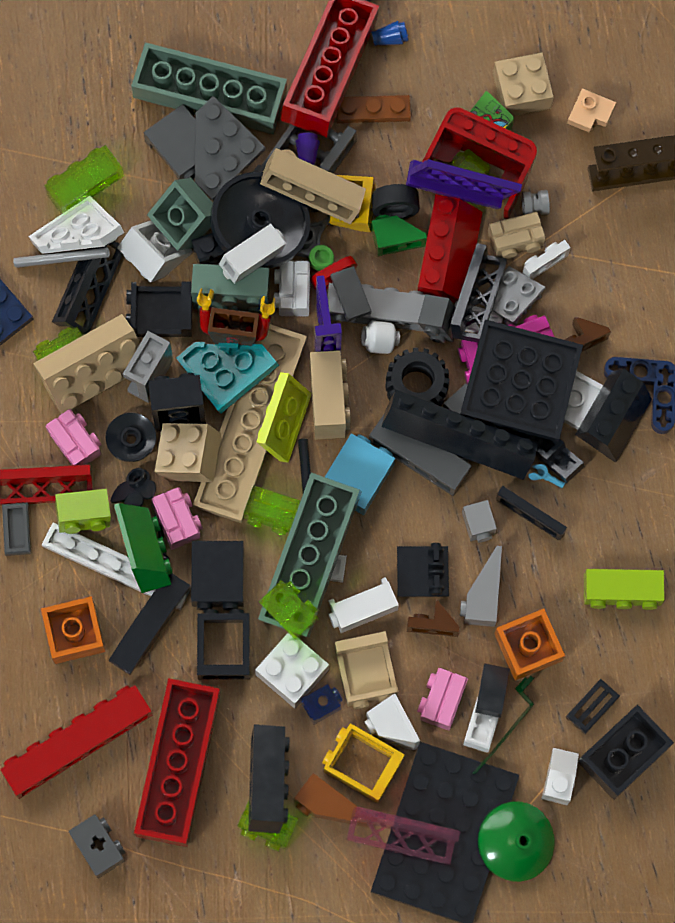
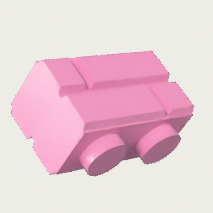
[46,409,101,466]
[151,487,202,550]
[417,668,468,730]

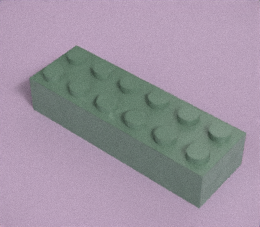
[131,42,287,135]
[258,473,362,638]

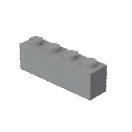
[327,283,425,332]

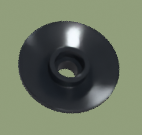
[105,413,156,462]

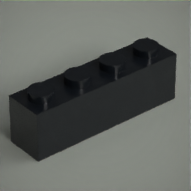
[248,724,290,834]

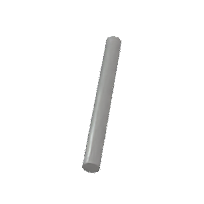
[14,247,110,268]

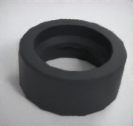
[372,184,420,219]

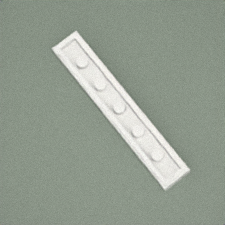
[42,522,191,610]

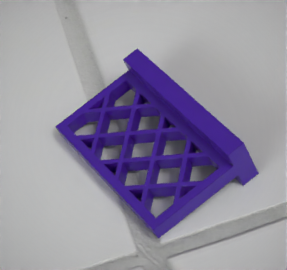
[406,159,522,209]
[315,275,342,352]

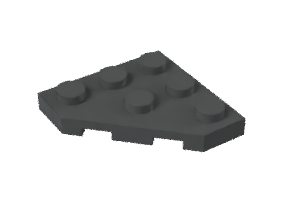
[195,96,266,201]

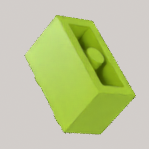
[55,489,111,534]

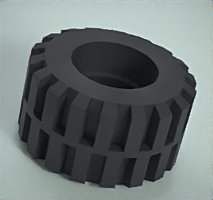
[385,347,450,406]

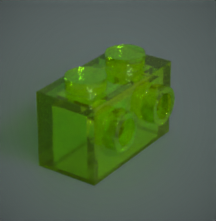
[259,580,320,640]

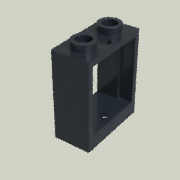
[197,609,250,680]

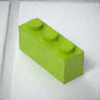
[584,569,664,610]

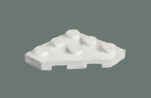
[28,196,124,254]

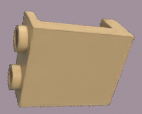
[335,631,399,709]

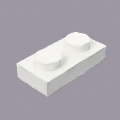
[522,240,571,279]

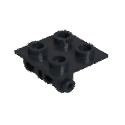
[397,543,449,597]

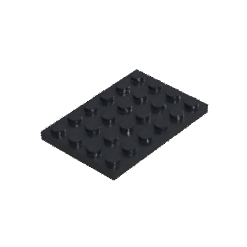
[370,742,520,923]

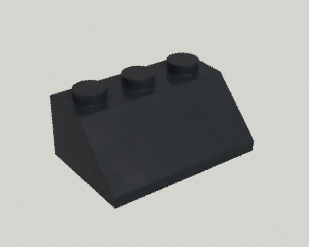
[575,369,652,462]

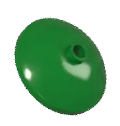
[478,802,555,882]

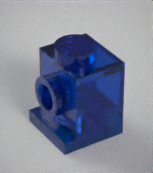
[301,684,343,725]

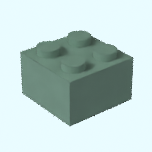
[147,178,213,251]

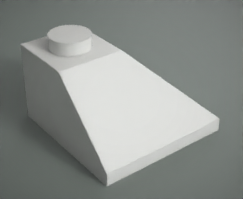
[364,694,420,751]

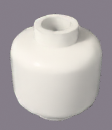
[361,320,400,354]

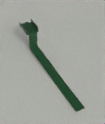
[472,675,535,774]

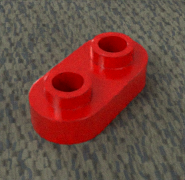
[310,256,358,290]

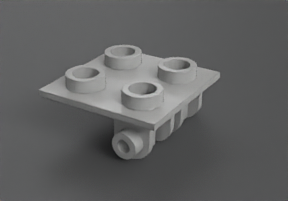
[480,266,546,326]

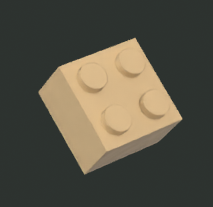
[493,53,553,116]
[154,423,221,482]

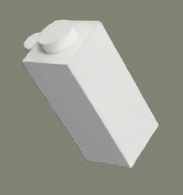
[219,224,286,284]
[328,577,399,633]

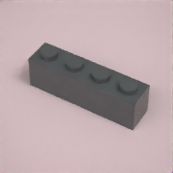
[369,413,471,496]

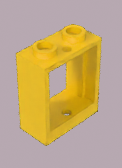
[322,723,405,803]

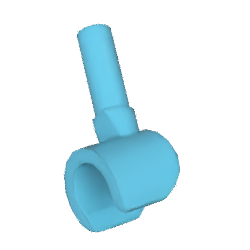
[528,464,565,488]

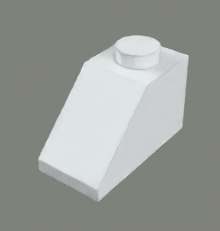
[542,748,579,805]

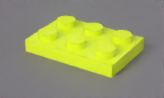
[257,372,312,463]

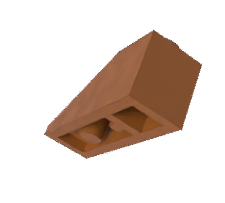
[294,773,376,828]

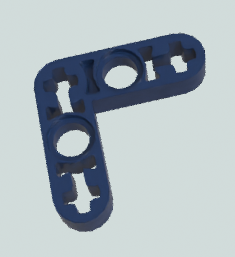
[603,357,675,434]

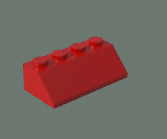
[417,194,483,303]

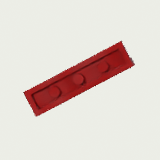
[0,465,93,506]

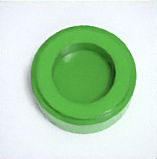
[308,245,334,271]

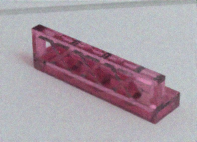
[346,807,460,865]

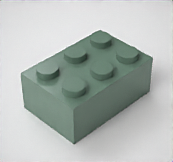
[191,264,270,314]

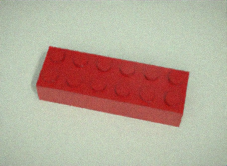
[281,0,379,137]
[134,678,221,847]

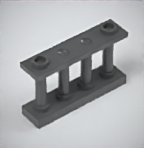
[253,125,357,174]

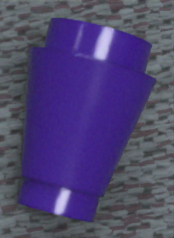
[295,133,320,165]

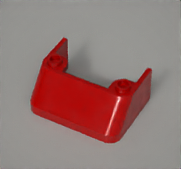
[422,107,537,219]

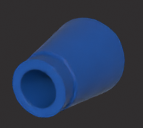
[372,21,409,46]

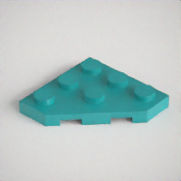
[176,342,279,414]

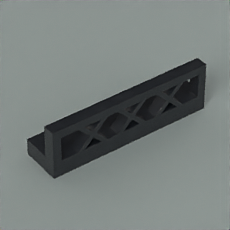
[52,241,123,335]
[451,243,507,343]

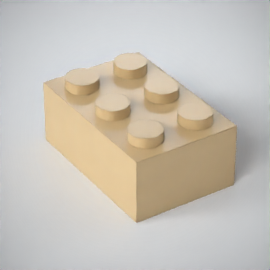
[310,351,350,440]

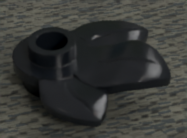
[110,468,157,507]

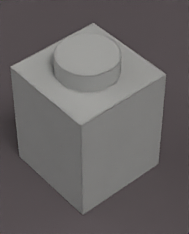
[462,500,497,543]

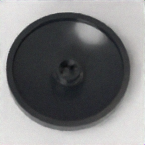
[210,172,310,268]

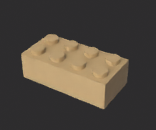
[33,314,140,414]

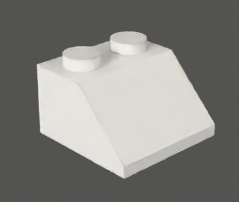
[117,220,193,282]

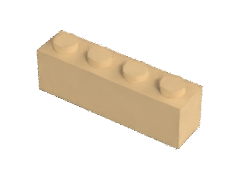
[260,148,366,224]

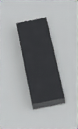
[496,486,567,540]

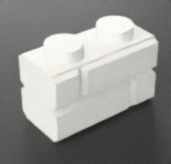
[274,261,310,316]

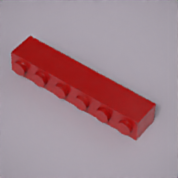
[0,685,153,799]

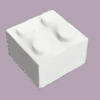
[255,631,329,708]

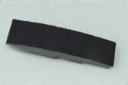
[509,429,585,483]
[109,574,190,675]

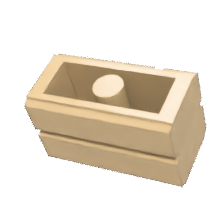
[488,212,545,259]

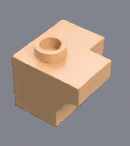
[567,88,616,133]

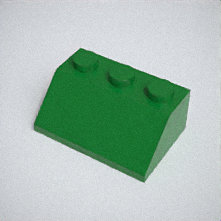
[114,503,173,593]

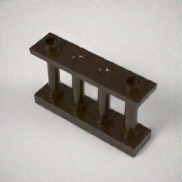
[588,135,675,192]

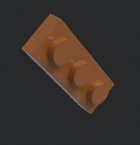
[337,95,411,124]

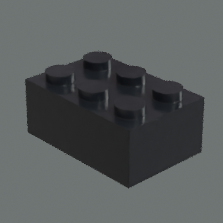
[148,373,206,432]
[578,704,674,800]

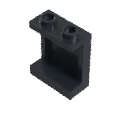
[126,282,192,337]
[191,541,244,611]

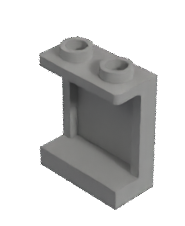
[123,331,173,403]

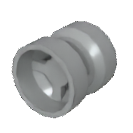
[521,190,550,215]

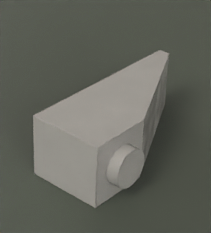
[460,546,502,627]

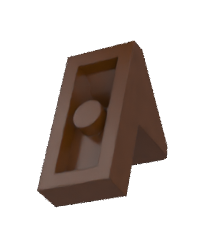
[565,317,611,352]
[407,600,460,637]

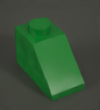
[371,215,427,256]

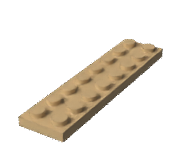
[193,324,307,523]

